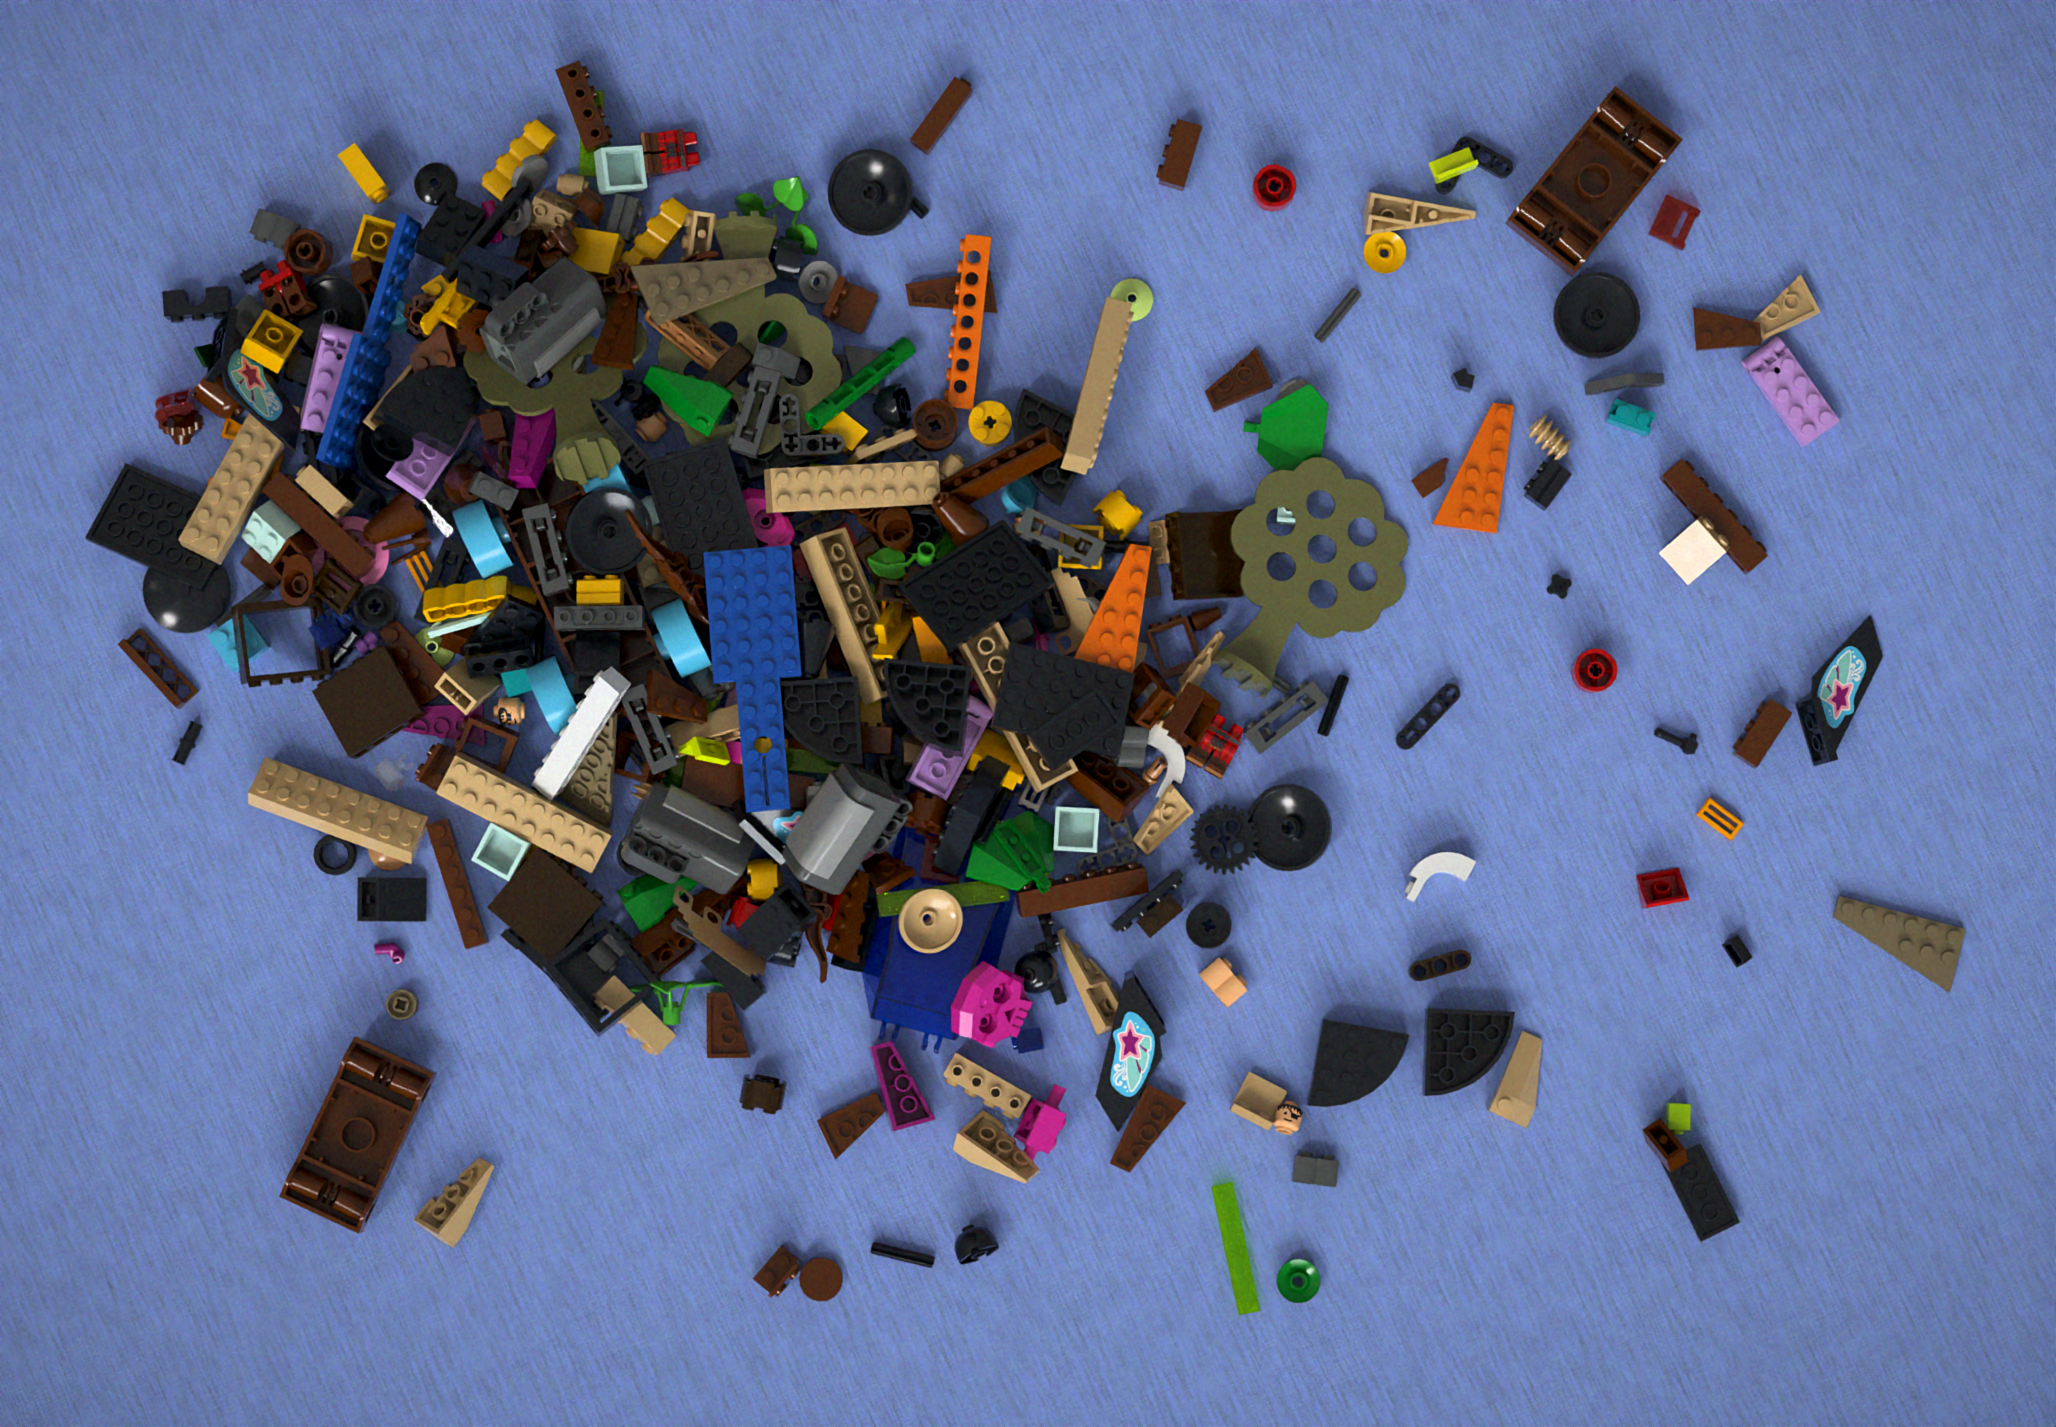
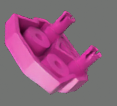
[742,488,796,547]
[951,961,1033,1048]

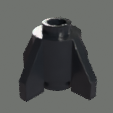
[614,376,648,407]

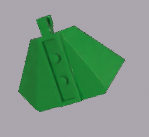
[1243,383,1329,471]
[965,811,1054,894]

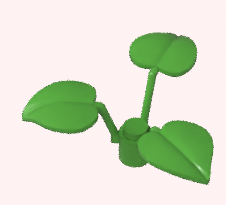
[735,176,819,255]
[867,530,958,580]
[628,979,724,1025]

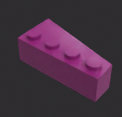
[508,407,557,489]
[868,1041,936,1131]

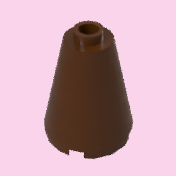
[444,463,484,506]
[363,491,426,545]
[932,492,989,547]

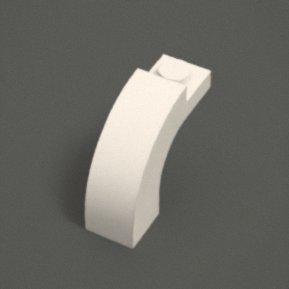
[1147,724,1185,799]
[1404,852,1476,902]

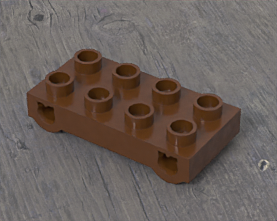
[1505,86,1683,277]
[279,1036,437,1234]

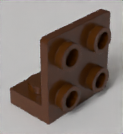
[821,275,878,334]
[415,743,455,792]
[753,1245,801,1298]

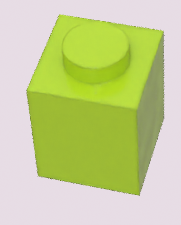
[1665,1103,1691,1134]

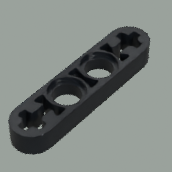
[1395,683,1460,750]

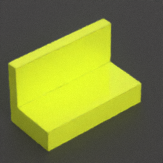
[1428,147,1479,184]
[678,736,731,765]

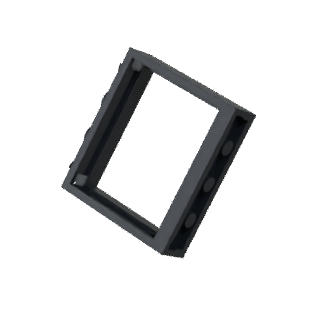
[543,918,661,1037]

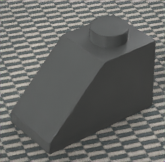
[752,342,801,380]

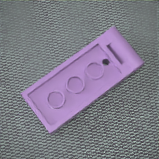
[299,323,363,433]
[1741,336,1840,447]
[386,413,479,501]
[905,695,993,801]

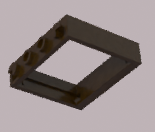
[231,597,331,688]

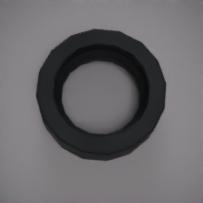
[313,835,357,875]

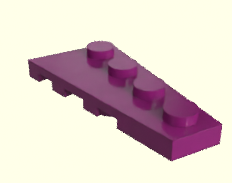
[402,703,486,746]

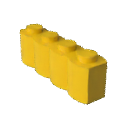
[481,119,558,202]
[620,197,689,266]
[423,576,512,622]

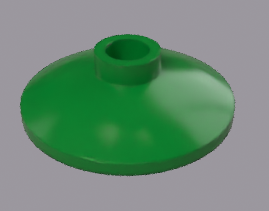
[1276,1259,1320,1303]

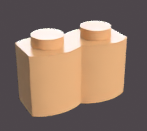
[1198,957,1247,1007]

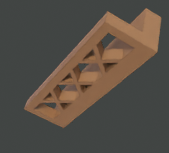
[643,309,731,372]

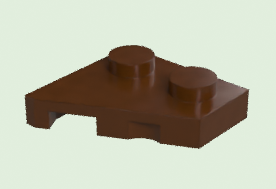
[409,325,458,374]

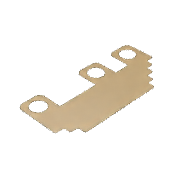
[1051,567,1093,655]
[673,886,766,977]

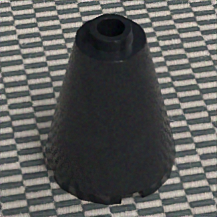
[797,619,836,680]

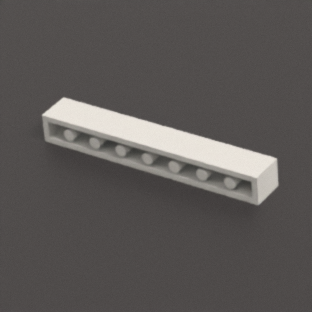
[531,666,631,801]

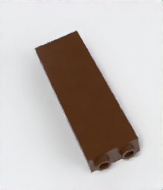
[680,755,816,808]

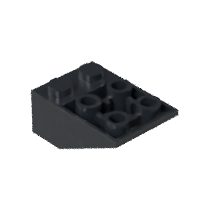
[574,630,620,697]
[357,877,427,922]
[737,882,817,962]

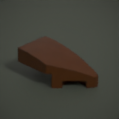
[1411,457,1449,498]

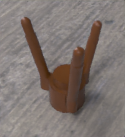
[382,528,432,566]

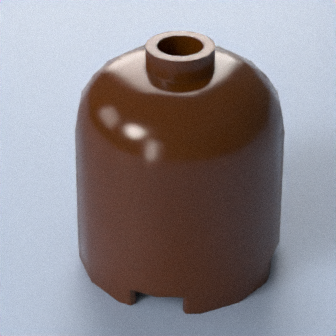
[192,373,245,419]

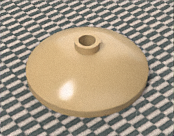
[898,888,963,953]

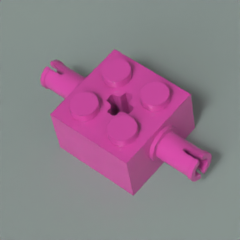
[1013,1084,1067,1161]

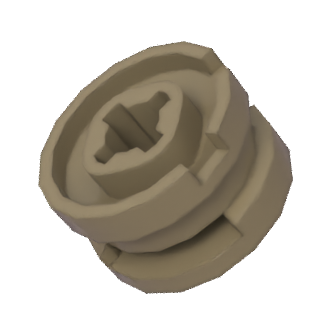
[386,989,419,1020]

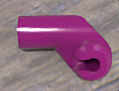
[374,942,405,964]

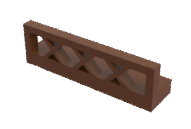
[118,628,199,709]

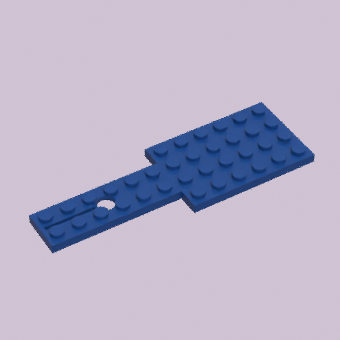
[316,213,422,472]
[703,545,802,813]

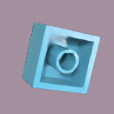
[207,614,272,673]

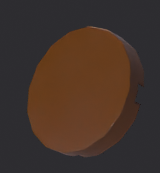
[799,1258,843,1301]

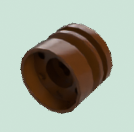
[912,399,958,452]

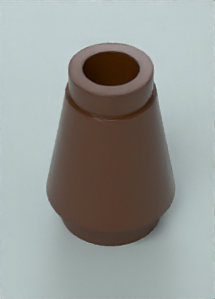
[1188,606,1222,632]

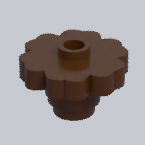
[540,218,580,258]
[404,293,447,338]
[455,308,489,353]
[158,408,203,445]

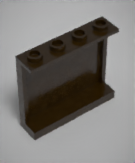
[1165,509,1245,601]
[312,645,428,759]
[487,847,607,961]

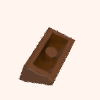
[240,547,281,591]

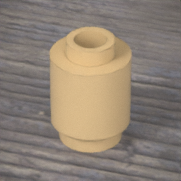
[557,173,589,196]
[939,453,965,481]

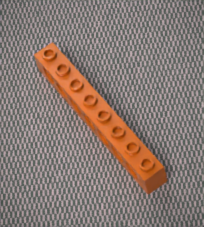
[944,234,991,410]

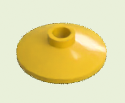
[1363,232,1406,274]

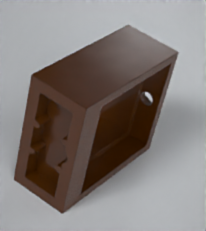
[1145,614,1200,680]
[1128,661,1177,730]
[1162,682,1221,749]
[453,713,521,774]
[614,729,672,785]

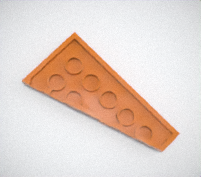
[1432,403,1514,534]
[1073,544,1152,673]

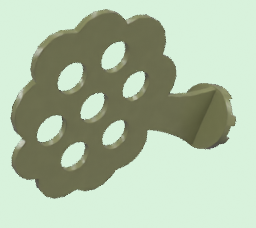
[657,211,842,455]
[464,291,648,485]
[1211,457,1408,698]

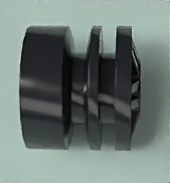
[1186,902,1232,949]

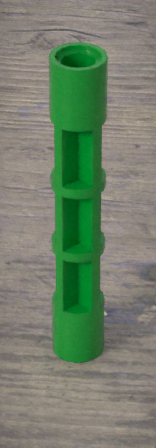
[805,337,916,430]

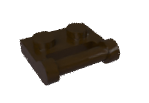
[313,557,364,615]

